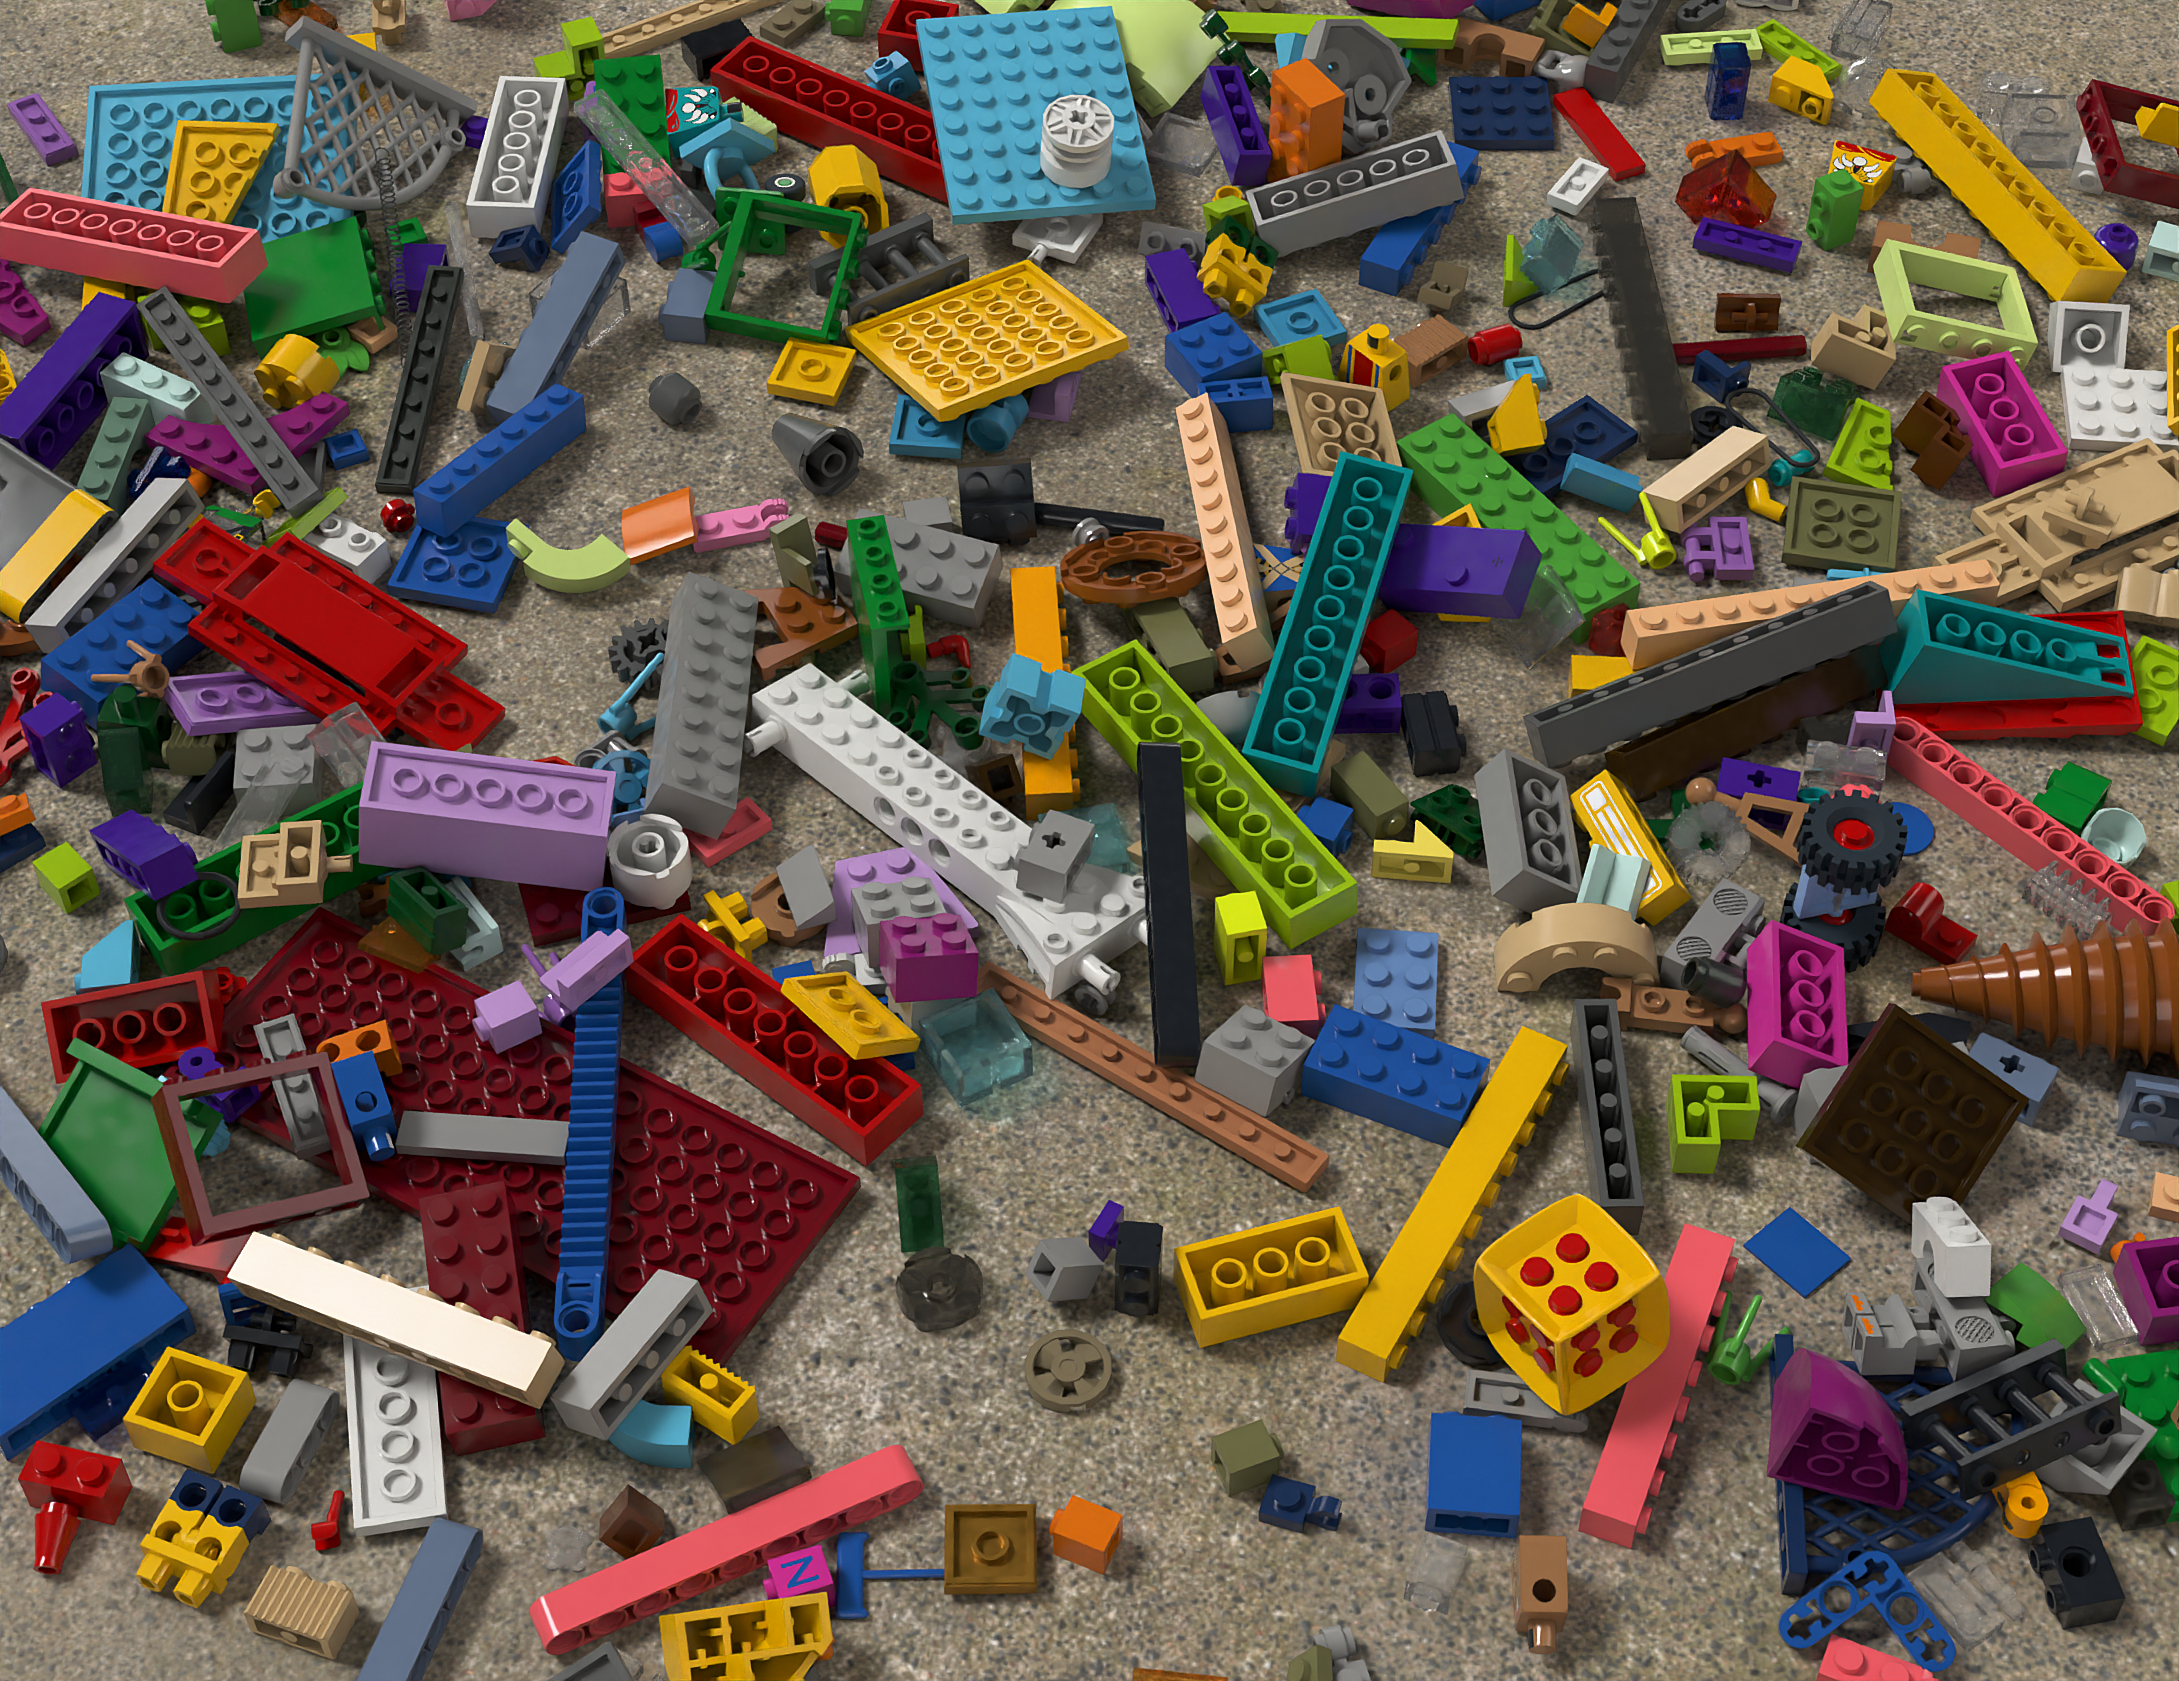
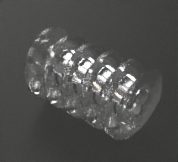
[2022,860,2114,941]

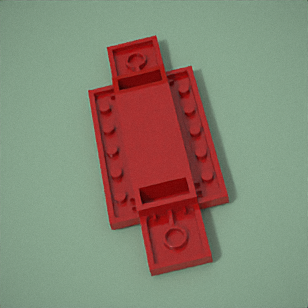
[153,517,506,751]

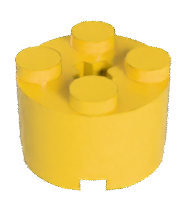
[254,334,340,409]

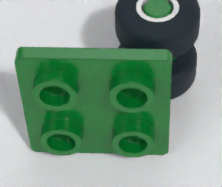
[715,173,806,255]

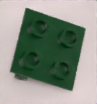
[1410,784,1484,860]

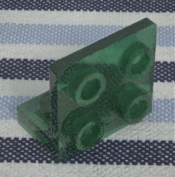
[1767,366,1864,441]

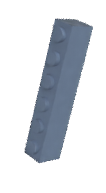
[486,231,626,424]

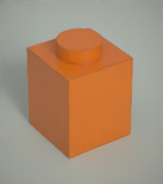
[1049,1495,1123,1575]

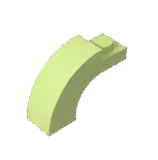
[506,518,630,593]

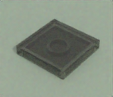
[696,1425,812,1515]

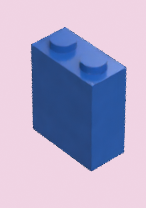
[1425,1411,1522,1538]

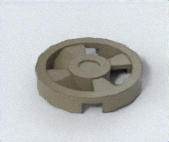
[1025,1329,1112,1413]

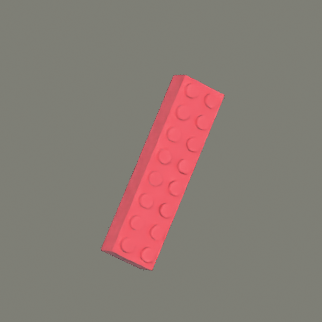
[0,187,268,304]

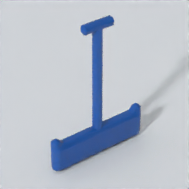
[836,1532,944,1619]

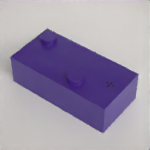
[1377,523,1542,619]

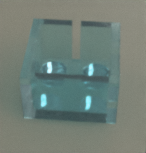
[919,987,1033,1108]

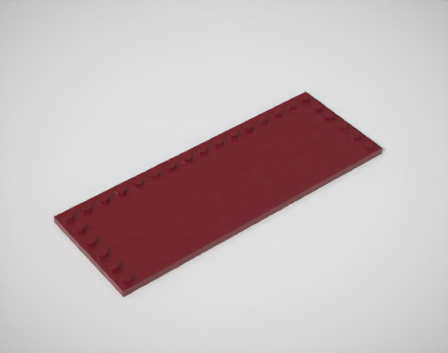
[163,907,861,1368]

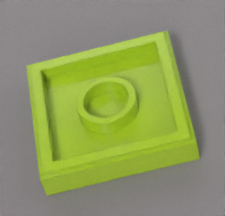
[260,487,348,549]

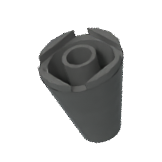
[771,413,864,496]

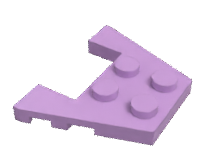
[824,847,979,959]

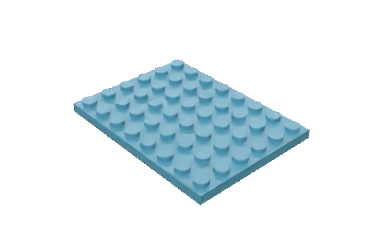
[916,6,1156,225]
[81,72,359,243]

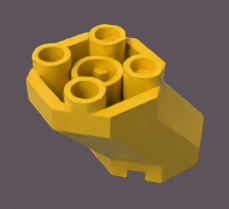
[807,144,889,249]

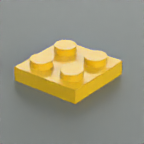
[767,337,857,407]

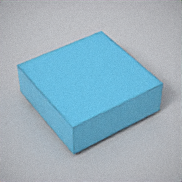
[1503,356,1547,389]

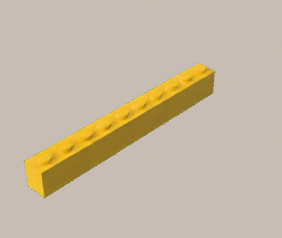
[1336,1026,1570,1383]

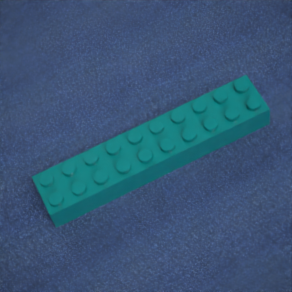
[1241,451,1413,798]

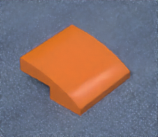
[621,486,699,566]

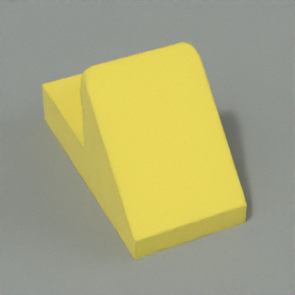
[1371,820,1454,883]

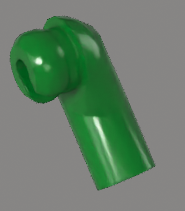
[2081,1358,2125,1406]

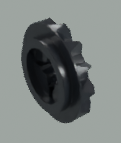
[1685,406,1743,447]

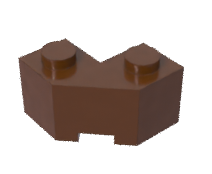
[1892,390,1974,491]

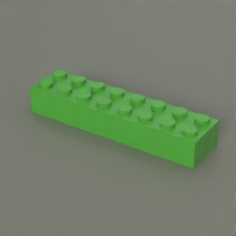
[1396,413,1641,645]

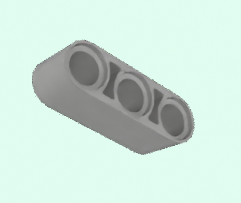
[239,1379,340,1505]

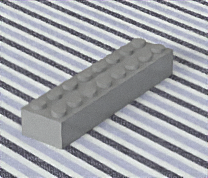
[644,571,759,839]

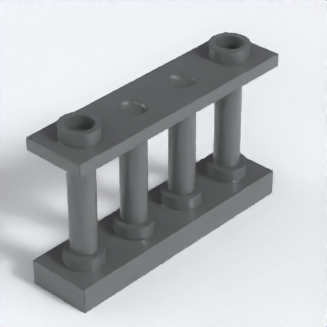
[808,212,970,326]

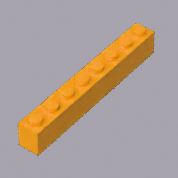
[1010,566,1080,820]

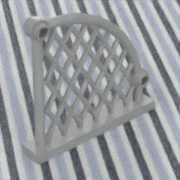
[273,16,478,211]

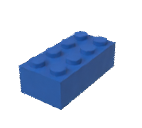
[41,578,206,730]
[1301,1004,1491,1149]

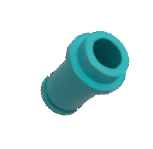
[1768,449,1815,486]

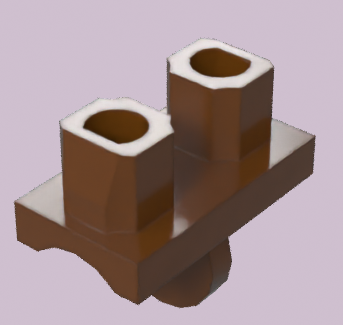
[1714,293,1781,333]

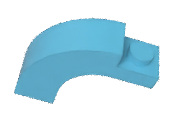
[608,1399,696,1468]

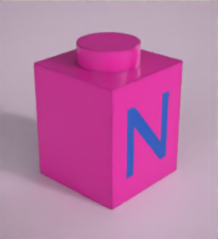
[762,1544,836,1608]

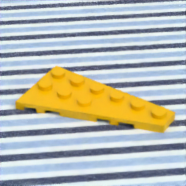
[148,120,281,295]

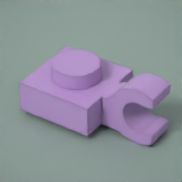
[2058,1178,2118,1255]

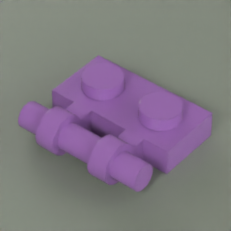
[1680,517,1754,582]

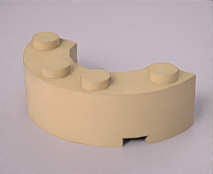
[1494,903,1660,993]

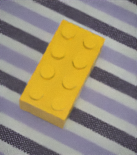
[1173,1206,1369,1348]

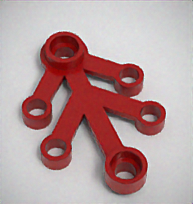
[0,668,53,787]

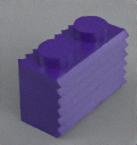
[390,243,450,313]

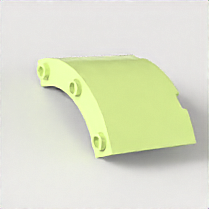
[1048,0,1230,118]

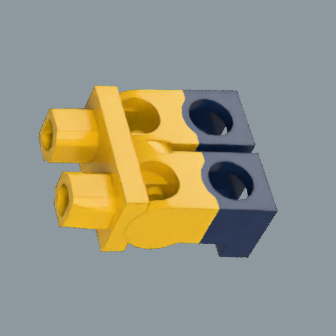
[136,1469,271,1609]

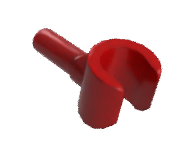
[311,1490,345,1551]

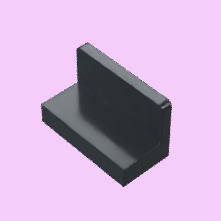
[163,750,235,836]

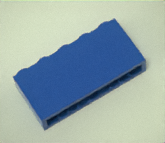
[0,1243,197,1461]

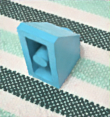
[74,920,141,995]

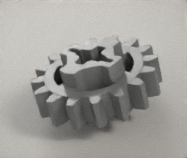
[608,618,669,690]

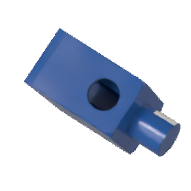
[331,1051,398,1161]

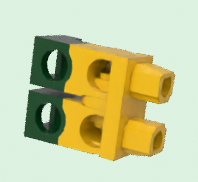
[1196,215,1279,318]

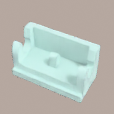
[444,876,504,971]

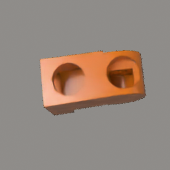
[316,1019,403,1077]

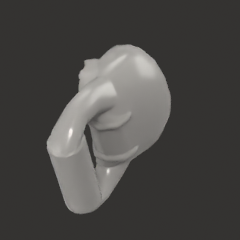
[1533,49,1589,90]

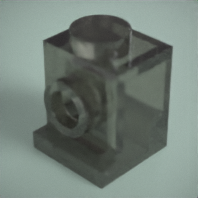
[2107,1456,2176,1532]

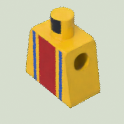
[1337,324,1410,412]

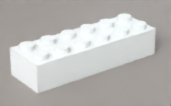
[466,76,570,238]

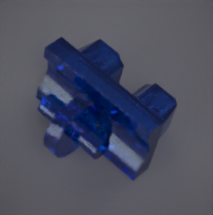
[127,446,191,500]

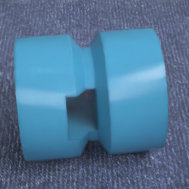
[966,394,1029,453]

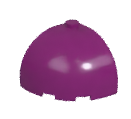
[1767,1348,1908,1511]

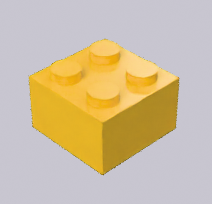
[123,1346,257,1474]

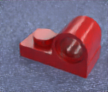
[1884,882,1978,965]

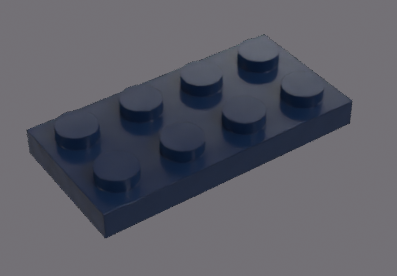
[1502,395,1638,499]

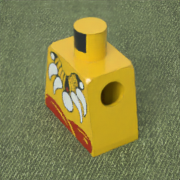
[1828,140,1897,211]

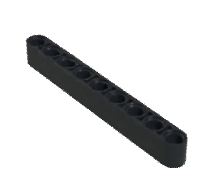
[1137,742,1201,1068]

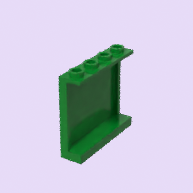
[243,216,388,361]
[846,515,915,719]
[38,1037,224,1252]

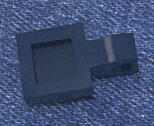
[1258,1474,1342,1533]

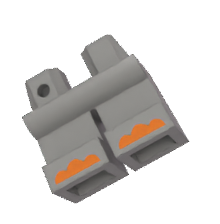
[1842,1292,1940,1375]

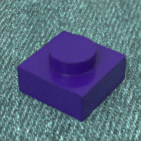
[460,115,489,149]
[1088,1200,1124,1262]

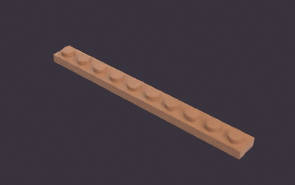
[975,961,1330,1193]

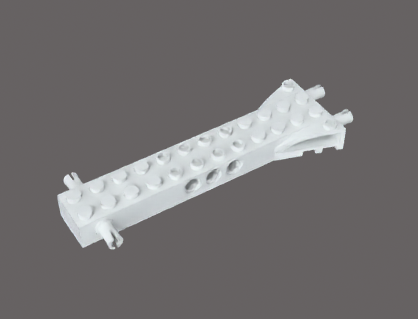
[743,663,1147,1000]

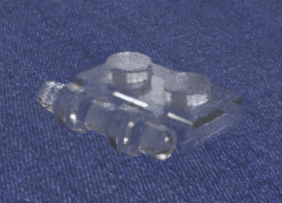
[1906,1540,2027,1653]

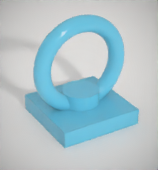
[679,117,775,199]

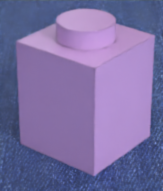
[472,980,542,1054]

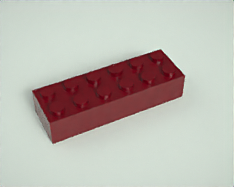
[419,1180,546,1457]

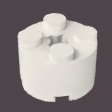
[607,814,693,910]

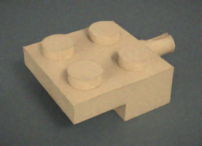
[238,820,353,909]

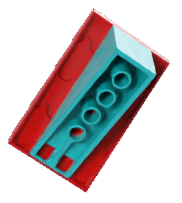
[1876,589,2143,740]

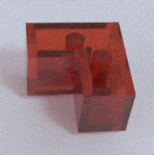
[1674,149,1777,229]

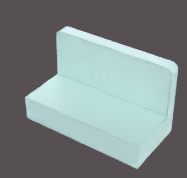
[1576,844,1651,922]

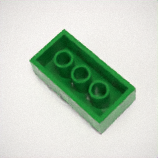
[593,54,674,191]

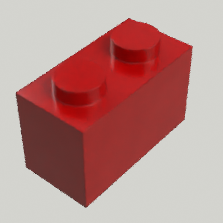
[18,1440,133,1525]

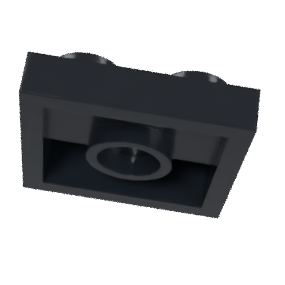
[957,458,1037,546]

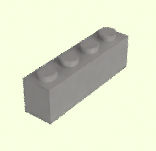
[550,1269,713,1441]

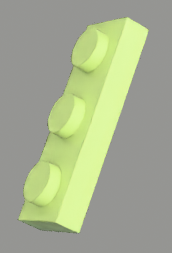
[1659,29,1763,66]

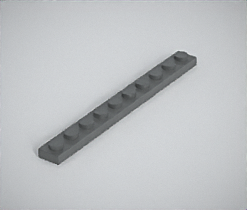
[136,285,324,519]

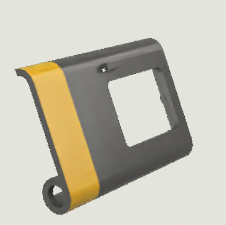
[0,438,119,624]

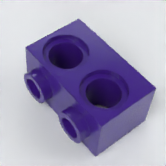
[1334,673,1402,734]
[19,692,98,789]

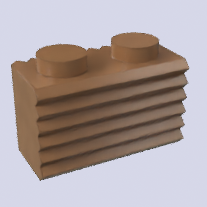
[1392,314,1468,389]

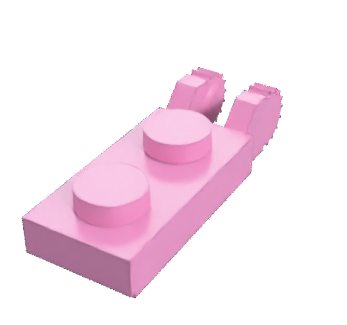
[692,498,791,553]

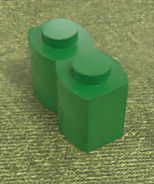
[2032,761,2112,838]

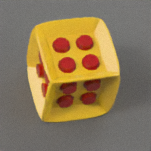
[1473,1194,1670,1416]

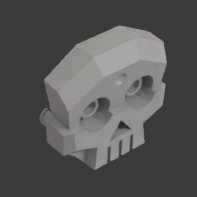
[1294,19,1412,154]

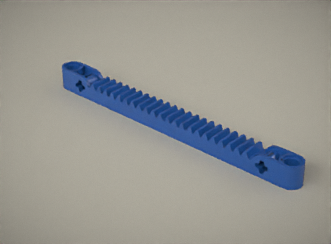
[554,887,628,1362]

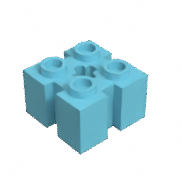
[979,653,1086,760]

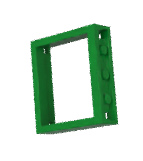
[704,190,869,345]

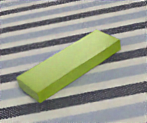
[1755,19,1842,82]

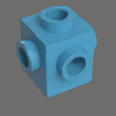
[864,51,922,101]

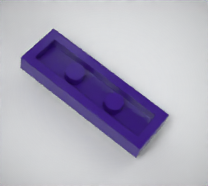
[1692,217,1802,273]

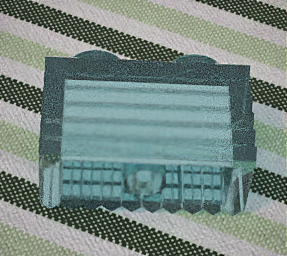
[1520,214,1584,295]

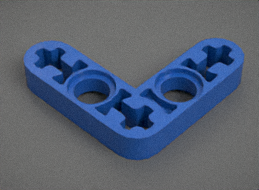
[1777,1551,1956,1672]

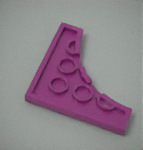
[144,391,351,496]

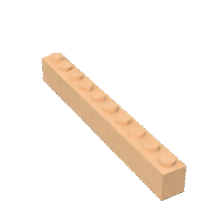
[1175,393,1275,672]
[1620,559,2001,670]

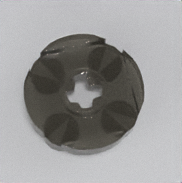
[896,1247,983,1333]

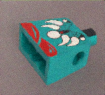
[665,86,744,158]

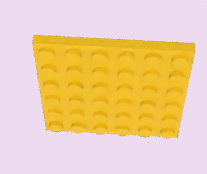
[845,259,1129,422]

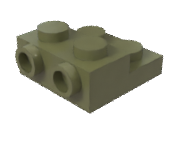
[1525,0,1604,58]

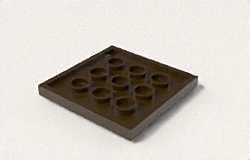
[1796,1003,2030,1227]

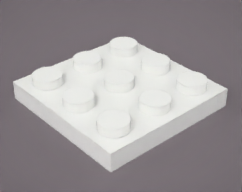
[2060,365,2179,453]

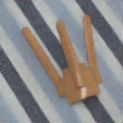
[91,640,169,698]

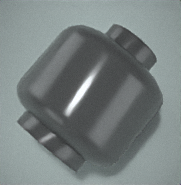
[648,372,702,426]

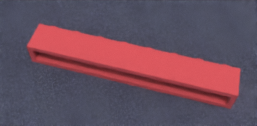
[1578,1223,1739,1549]

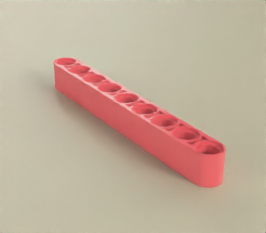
[1886,716,2175,936]
[529,1445,924,1655]

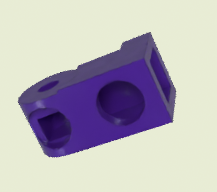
[178,1047,261,1123]

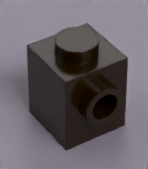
[964,753,1025,806]

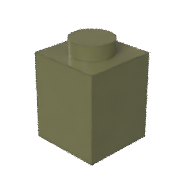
[1211,1419,1284,1497]

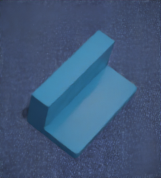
[1560,452,1643,514]

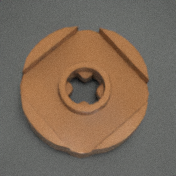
[750,872,826,947]

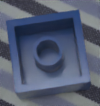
[1165,312,1263,398]

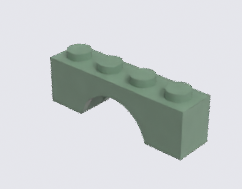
[77,397,156,530]

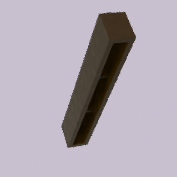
[1604,644,1888,803]

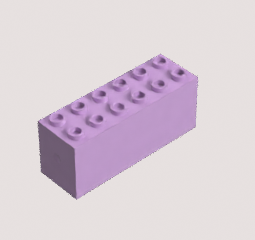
[359,741,616,891]

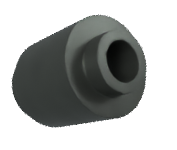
[1681,957,1746,1009]

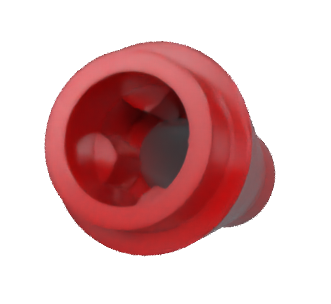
[33,1502,81,1575]

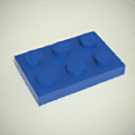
[551,139,602,254]

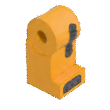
[1992,1471,2049,1539]

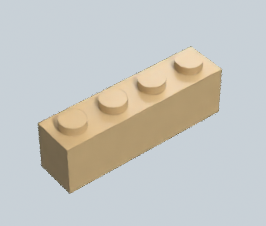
[1642,426,1771,533]

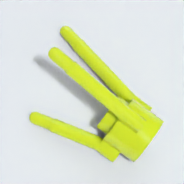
[1598,492,1677,570]

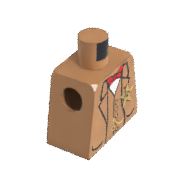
[1511,1535,1568,1654]

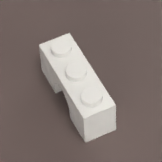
[1911,1197,1991,1297]

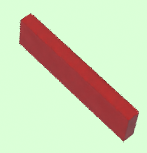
[1553,86,1646,182]

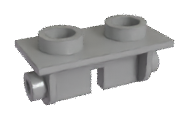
[1138,220,1208,268]

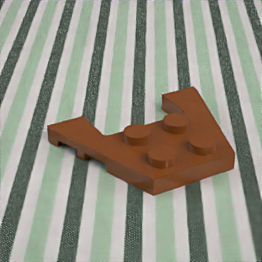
[742,587,859,681]

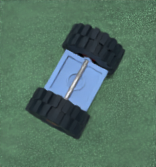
[1779,789,1908,973]

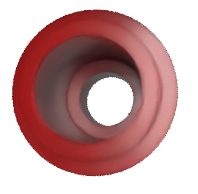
[1468,323,1523,366]

